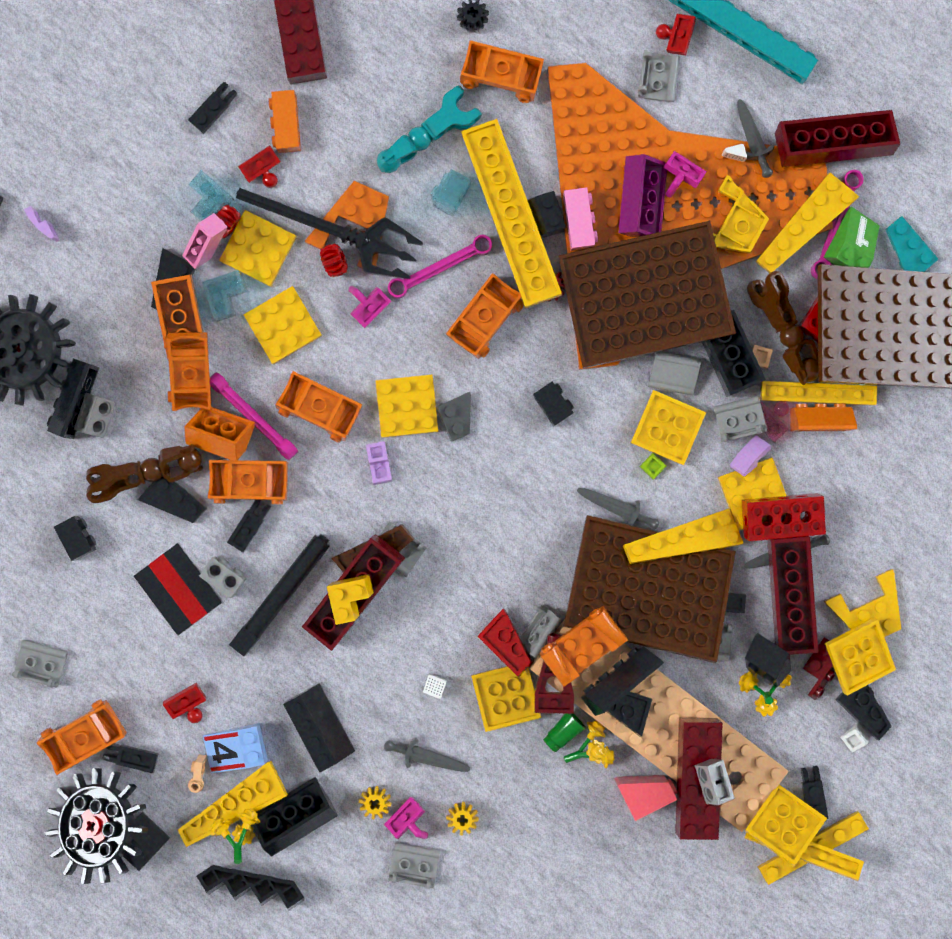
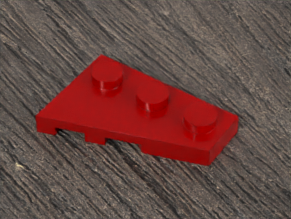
[477,608,532,677]

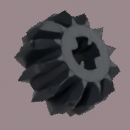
[457,0,489,33]

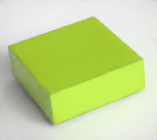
[639,453,666,480]

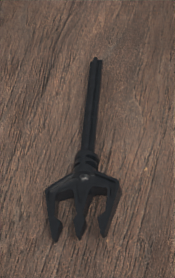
[236,188,423,279]

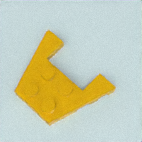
[713,175,769,253]
[824,569,901,637]

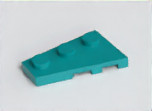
[885,216,939,272]

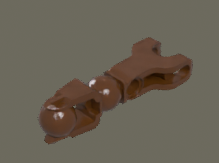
[747,271,818,385]
[86,444,203,503]

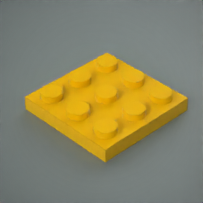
[219,210,297,287]
[243,286,322,365]
[375,374,439,438]
[630,390,706,465]
[718,457,787,531]
[825,618,896,696]
[471,666,541,732]
[745,784,827,867]

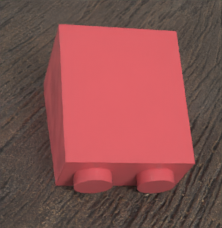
[614,775,678,821]

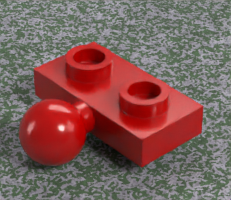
[656,14,696,56]
[238,145,281,188]
[163,683,206,724]

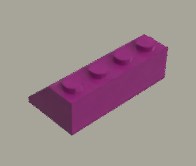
[619,154,667,237]

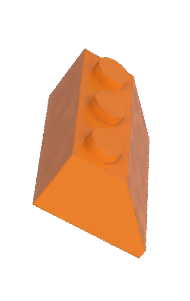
[790,404,857,431]
[184,407,255,462]

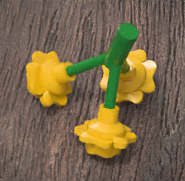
[739,672,792,717]
[564,720,614,769]
[211,809,260,864]

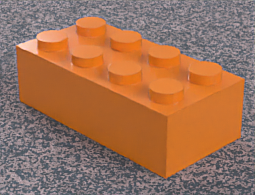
[151,275,204,359]

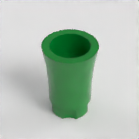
[543,714,586,752]

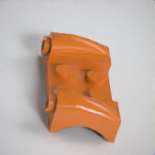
[460,40,544,103]
[446,273,524,359]
[164,332,211,411]
[275,371,362,443]
[208,460,288,505]
[540,606,628,687]
[36,699,127,775]

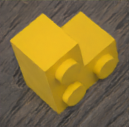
[327,574,374,625]

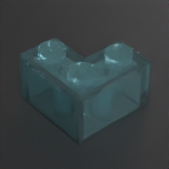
[431,169,471,217]
[188,170,234,221]
[202,270,248,321]

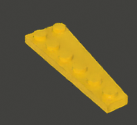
[756,173,859,273]
[623,508,743,564]
[178,761,288,847]

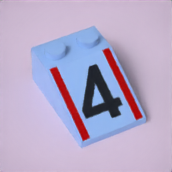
[203,723,268,773]

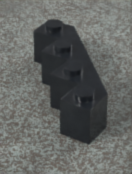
[196,865,305,911]

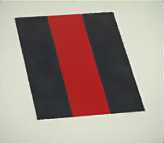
[134,543,222,635]

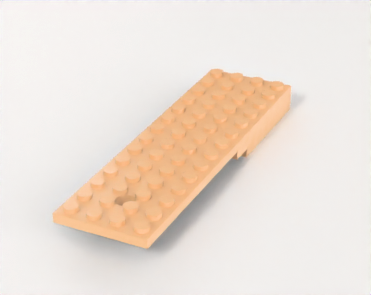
[529,619,789,832]

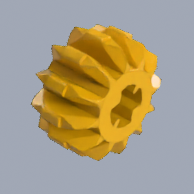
[359,786,392,820]
[446,801,479,836]

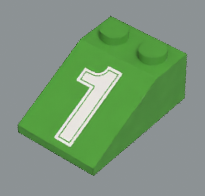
[823,207,880,268]

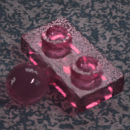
[761,401,789,442]

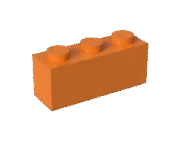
[269,90,301,153]

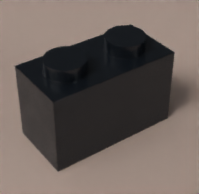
[533,381,574,427]
[54,516,97,561]

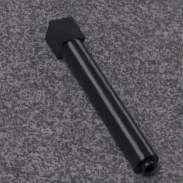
[229,534,330,656]

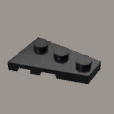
[151,248,196,310]
[137,476,207,523]
[595,681,652,737]
[835,685,892,740]

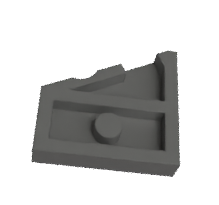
[436,392,471,442]

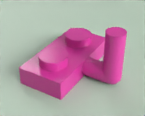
[663,151,707,197]
[348,286,391,328]
[384,797,428,839]

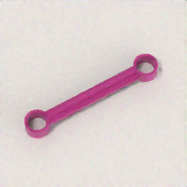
[811,170,864,280]
[388,234,492,299]
[210,372,298,460]

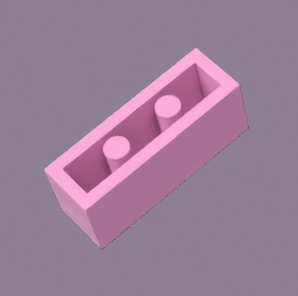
[563,188,598,251]
[182,213,227,269]

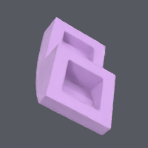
[24,206,59,242]
[730,435,771,477]
[366,441,392,485]

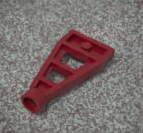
[534,633,574,714]

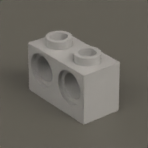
[74,393,115,438]
[199,556,247,598]
[695,759,735,805]

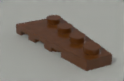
[331,524,415,573]

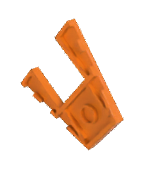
[305,181,389,269]

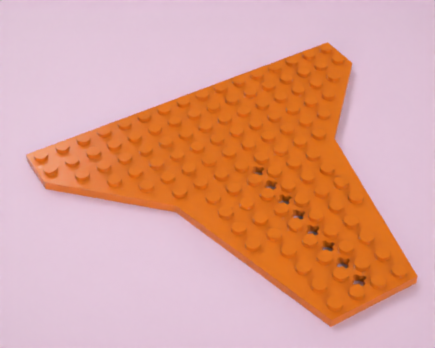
[548,63,833,370]

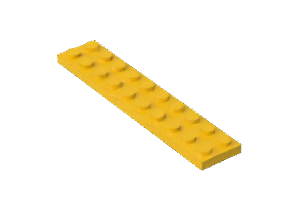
[461,119,562,308]

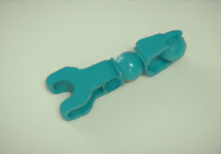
[377,85,482,173]

